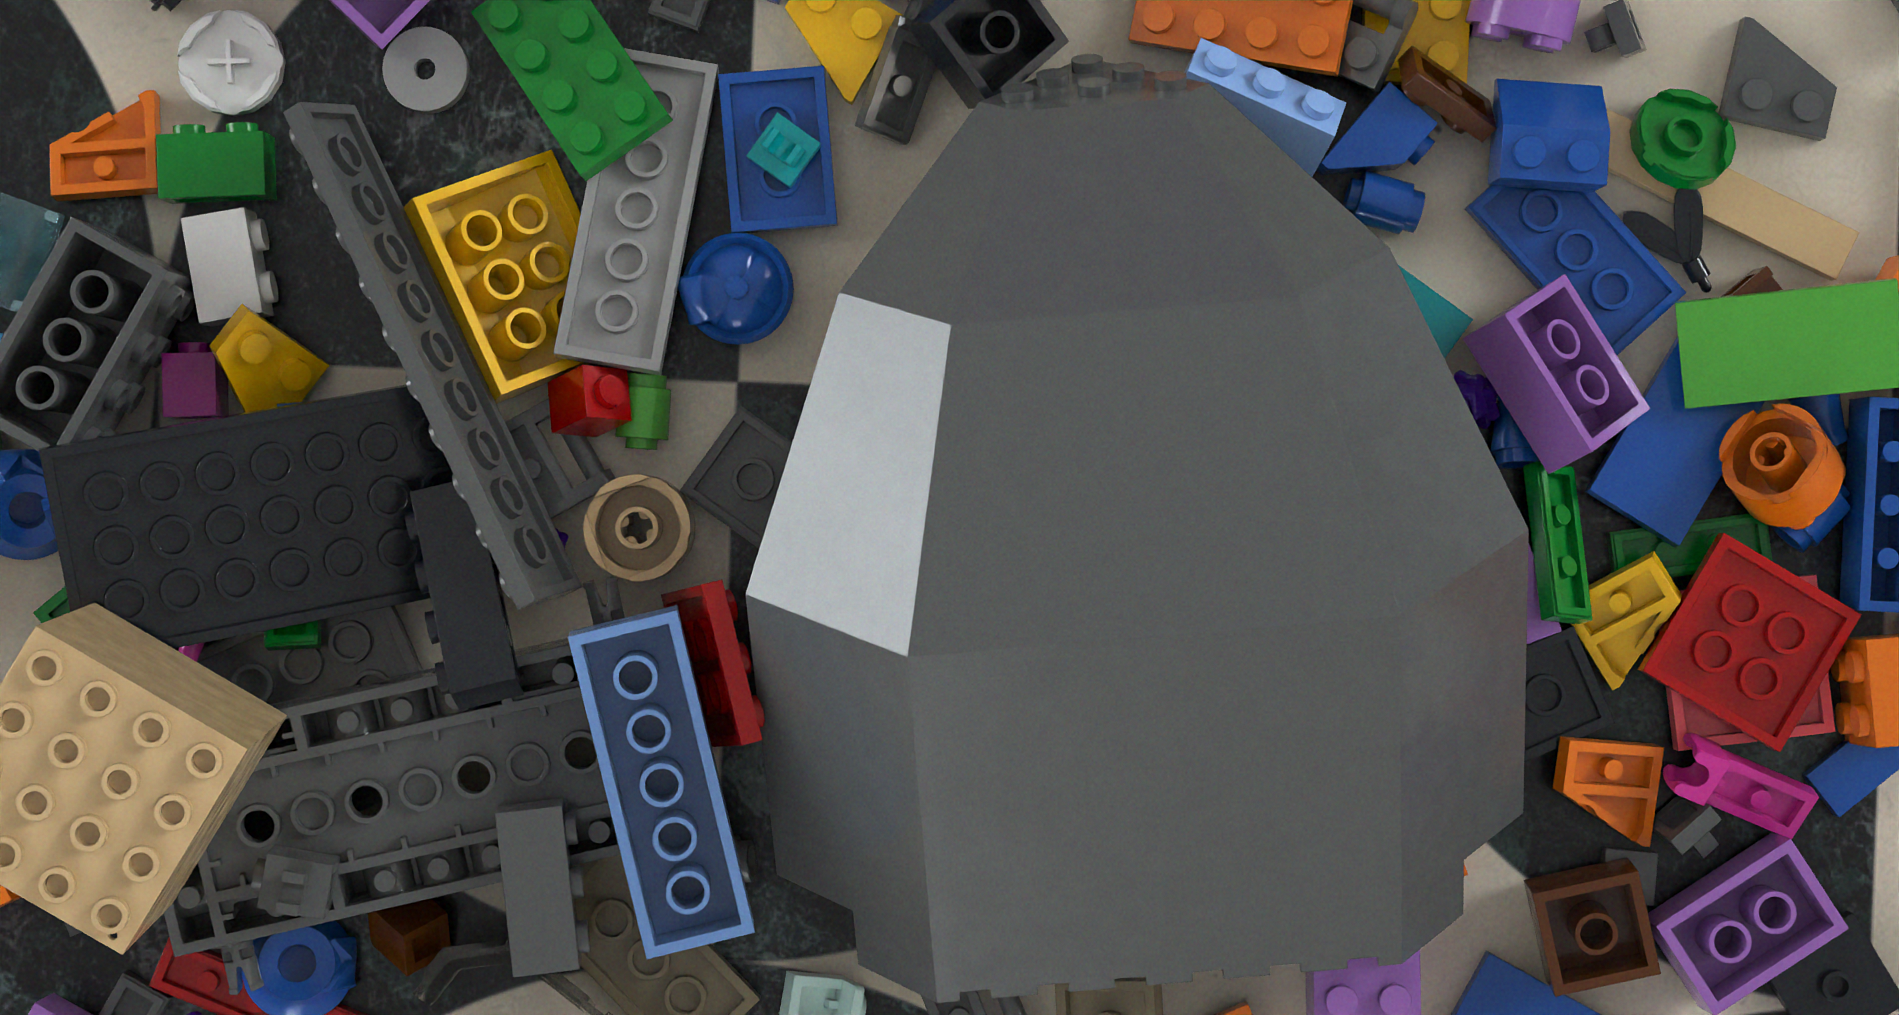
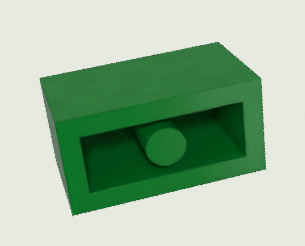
[156,122,277,204]

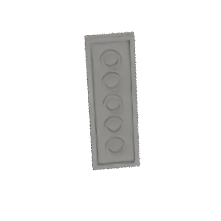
[553,48,719,376]

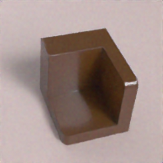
[368,898,451,976]

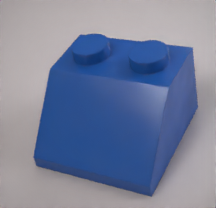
[1488,79,1611,192]

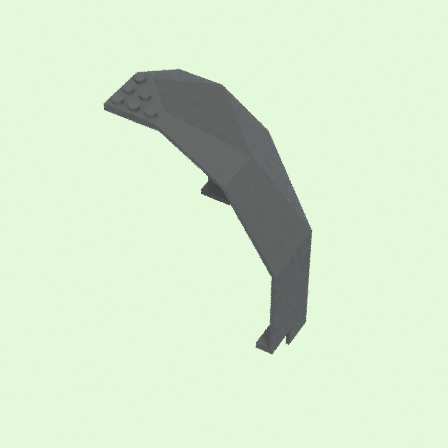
[745,54,1529,1003]

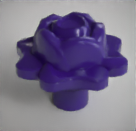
[1454,370,1500,429]

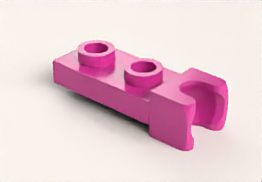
[1663,732,1819,840]

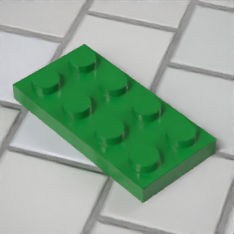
[471,0,673,181]

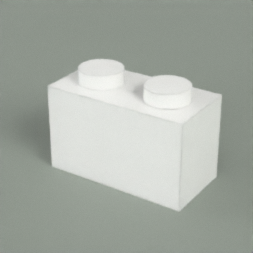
[181,207,278,327]

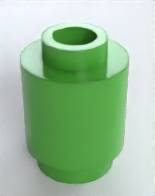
[615,373,671,450]

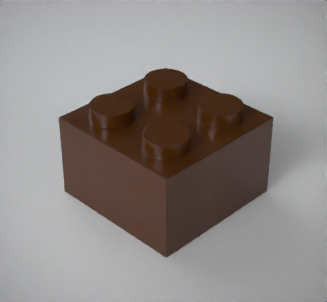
[1523,857,1661,997]

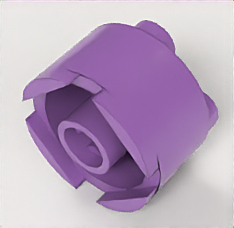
[1465,0,1581,53]

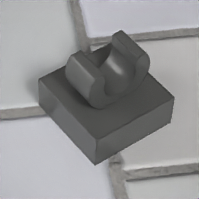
[1584,0,1647,58]
[1653,795,1722,859]

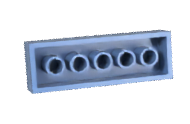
[568,605,755,959]

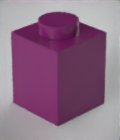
[161,342,229,419]

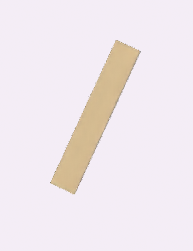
[1606,108,1860,281]

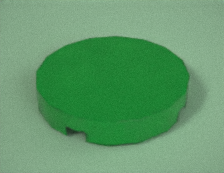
[1629,88,1736,190]

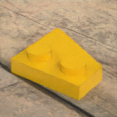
[785,0,903,105]
[209,304,329,412]
[1571,551,1682,691]

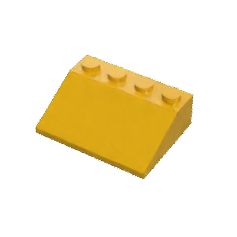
[403,149,591,404]

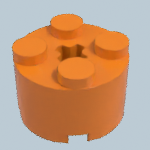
[1719,403,1846,530]

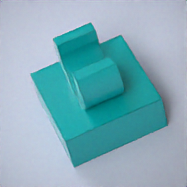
[746,112,821,189]

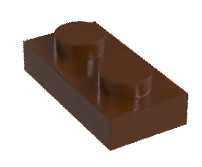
[1398,46,1497,143]

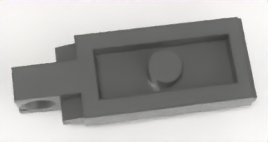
[855,0,936,145]

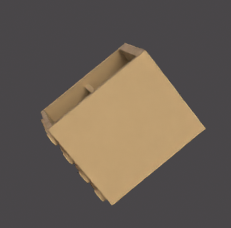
[0,602,287,955]

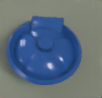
[678,233,794,345]
[0,449,58,560]
[242,920,357,1015]

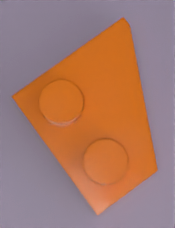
[50,90,161,202]

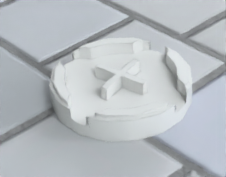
[177,10,286,116]

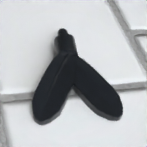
[1622,189,1712,293]

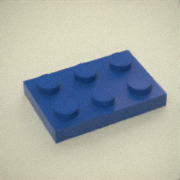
[718,66,838,233]

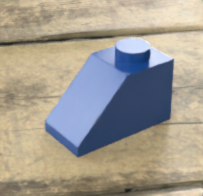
[1316,82,1438,176]

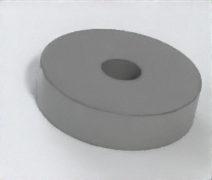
[382,27,470,114]

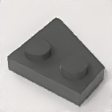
[1719,16,1837,141]

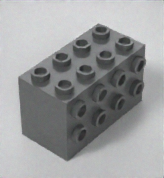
[0,217,196,451]

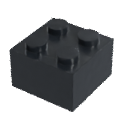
[907,0,1069,109]

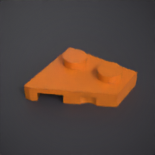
[1553,736,1664,847]

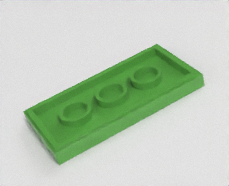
[1675,278,1899,409]

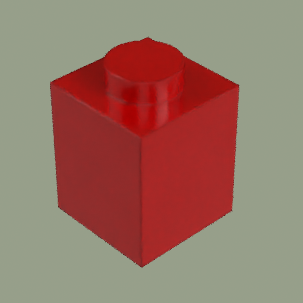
[547,365,632,437]

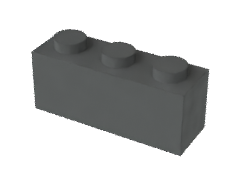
[495,798,591,977]

